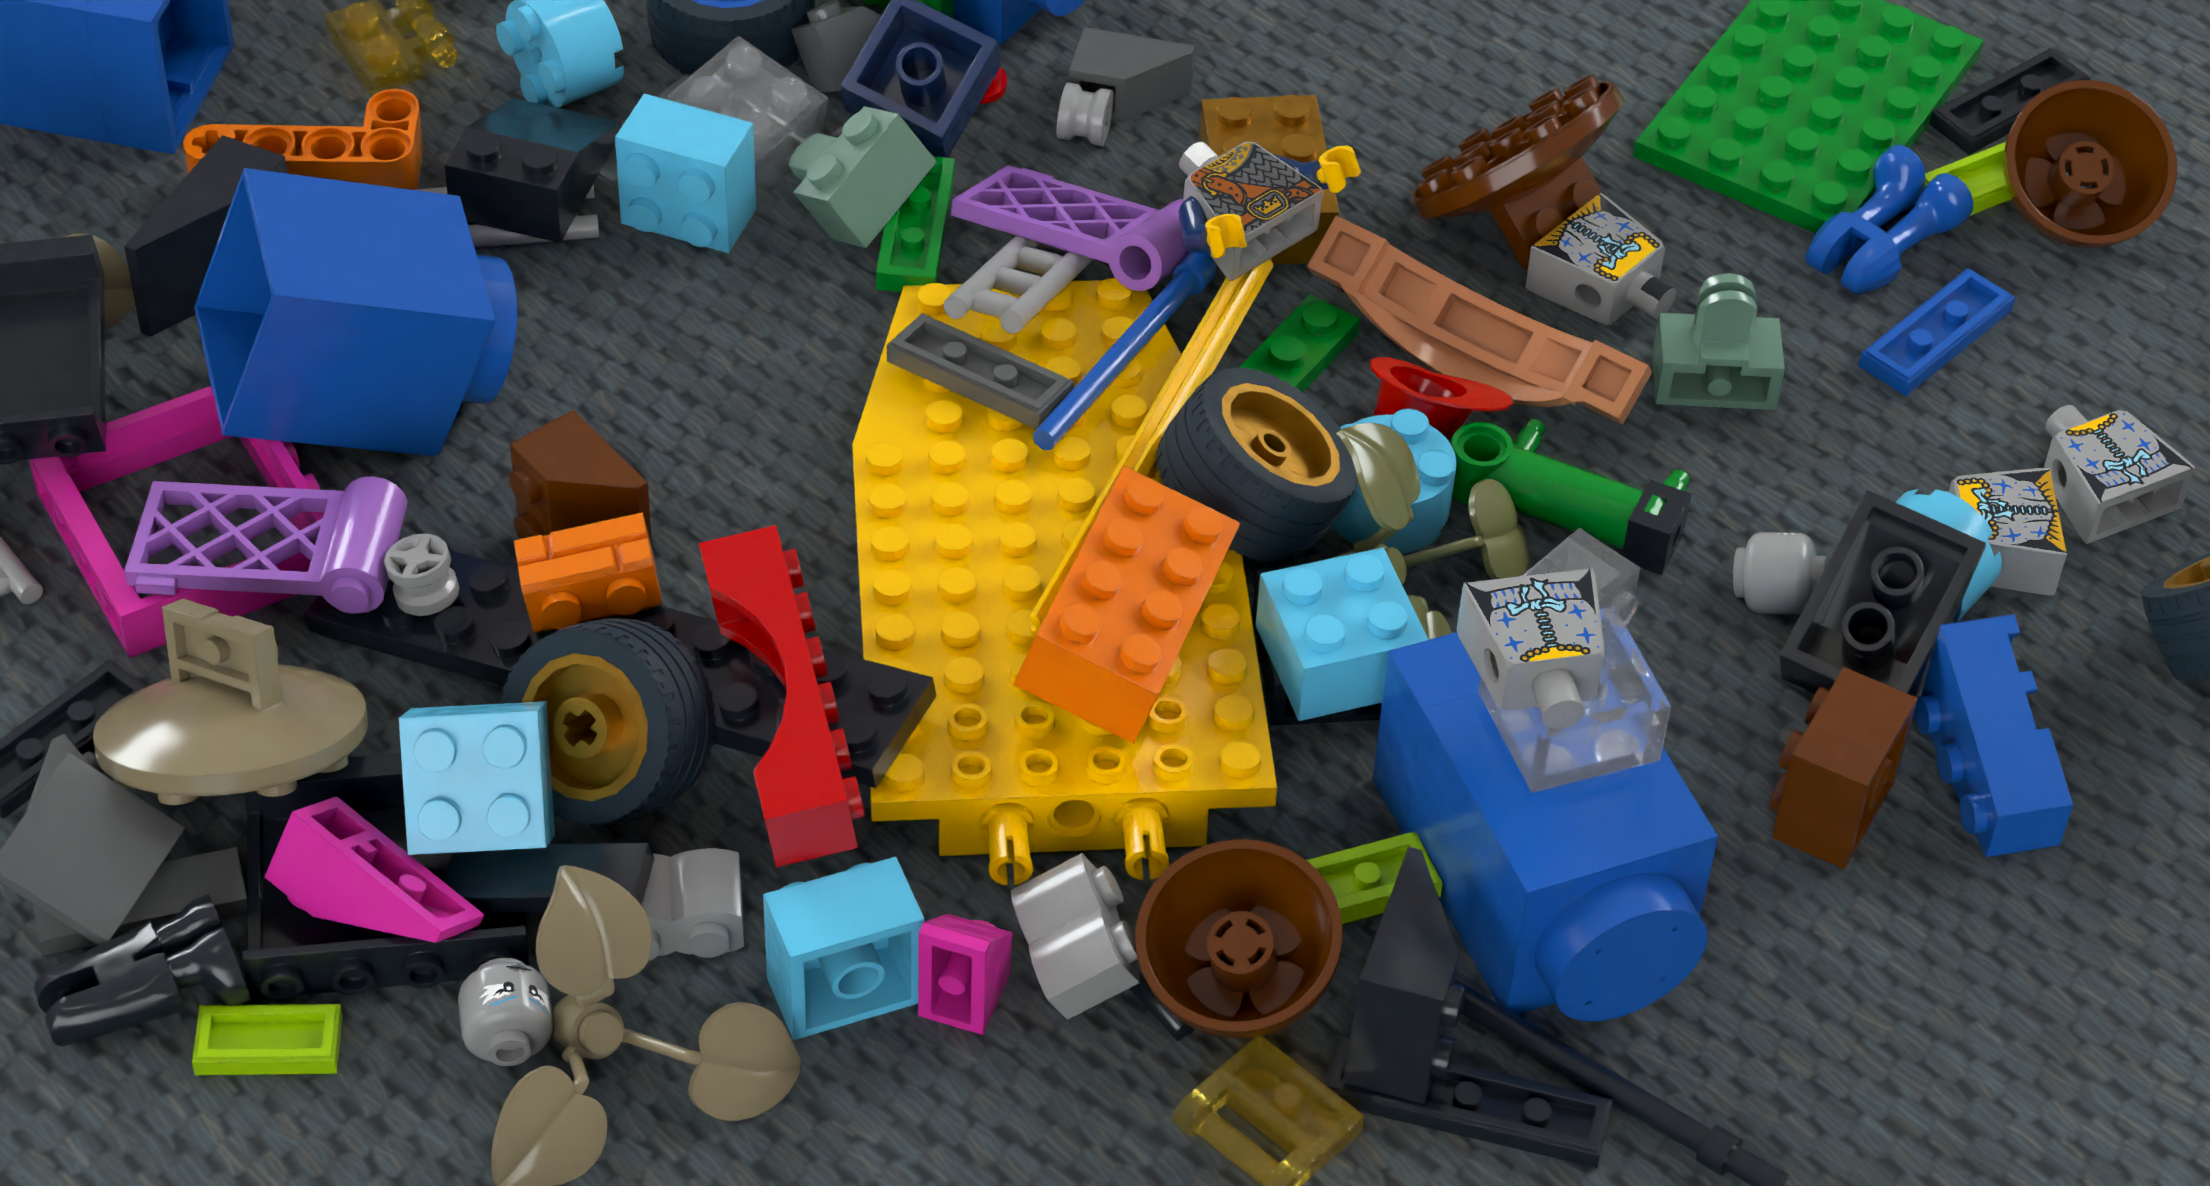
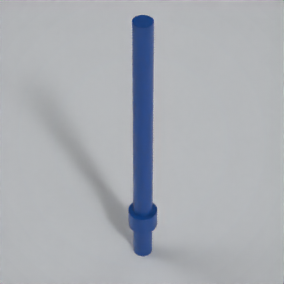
[1033,252,1217,450]

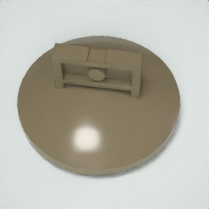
[93,598,368,805]

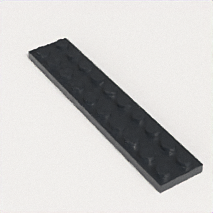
[303,537,937,788]

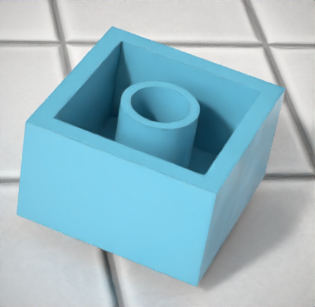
[615,93,756,253]
[1256,547,1429,721]
[399,701,555,855]
[763,857,925,1040]

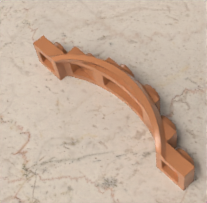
[1307,216,1652,425]

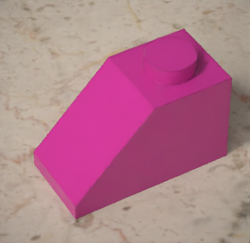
[918,914,1012,1035]

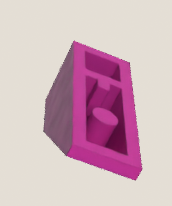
[265,796,484,943]

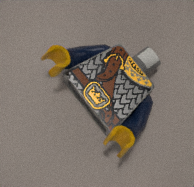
[1178,142,1361,281]

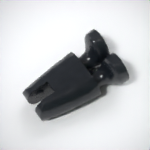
[34,894,252,1046]

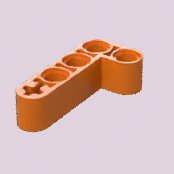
[183,89,424,190]

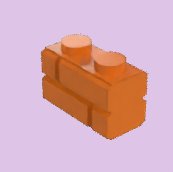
[514,512,663,633]

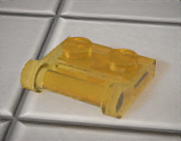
[1172,1036,1364,1186]

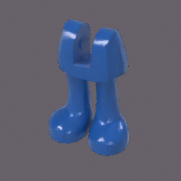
[1805,145,1974,295]

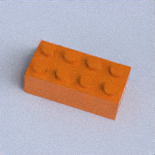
[1013,465,1240,744]

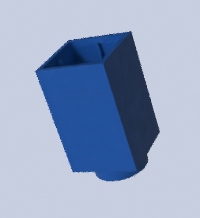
[0,0,235,154]
[1372,632,1718,1021]

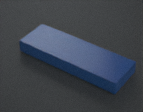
[1858,268,2016,396]

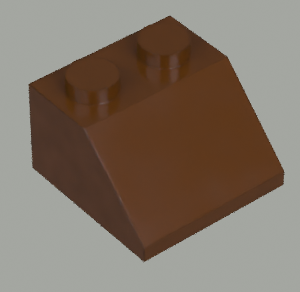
[509,410,653,552]

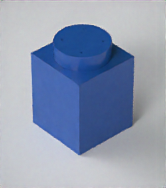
[194,168,517,456]

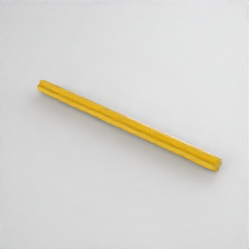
[1030,258,1273,637]

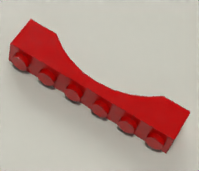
[699,525,865,868]

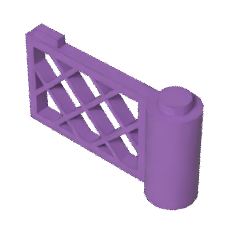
[951,165,1190,291]
[124,476,408,614]

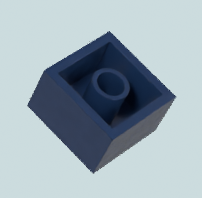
[840,0,1001,158]

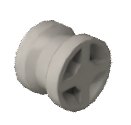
[1056,82,1114,146]
[384,534,460,616]

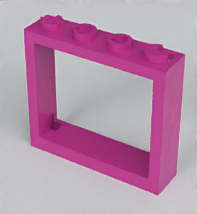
[29,386,324,658]

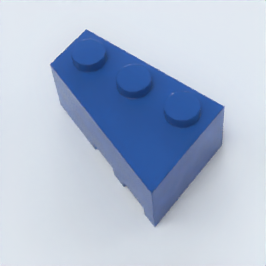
[1914,614,2073,857]

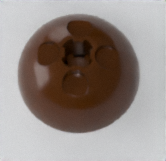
[2003,80,2177,248]
[1135,839,1342,1039]

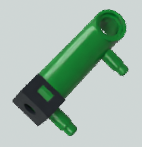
[1451,419,1692,575]

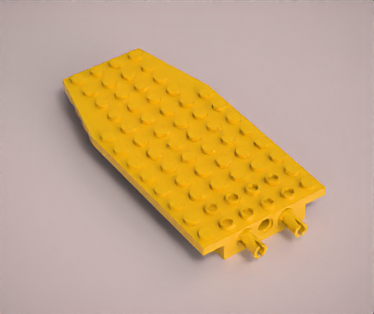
[852,278,1277,885]

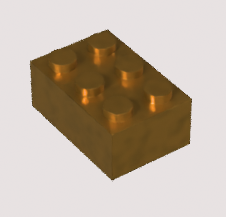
[1199,95,1339,267]

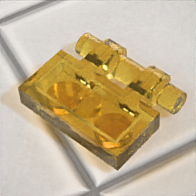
[324,0,459,96]

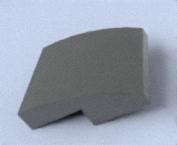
[0,752,185,946]

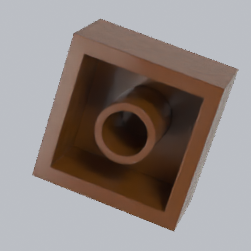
[1769,667,1918,869]

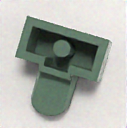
[789,106,937,248]
[1652,273,1785,410]

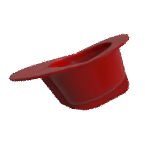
[1370,357,1513,440]

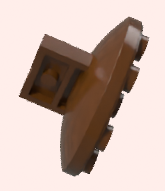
[1411,74,1624,270]

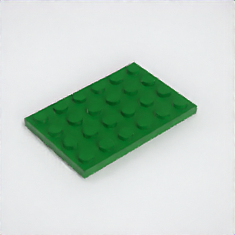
[1633,0,1984,234]

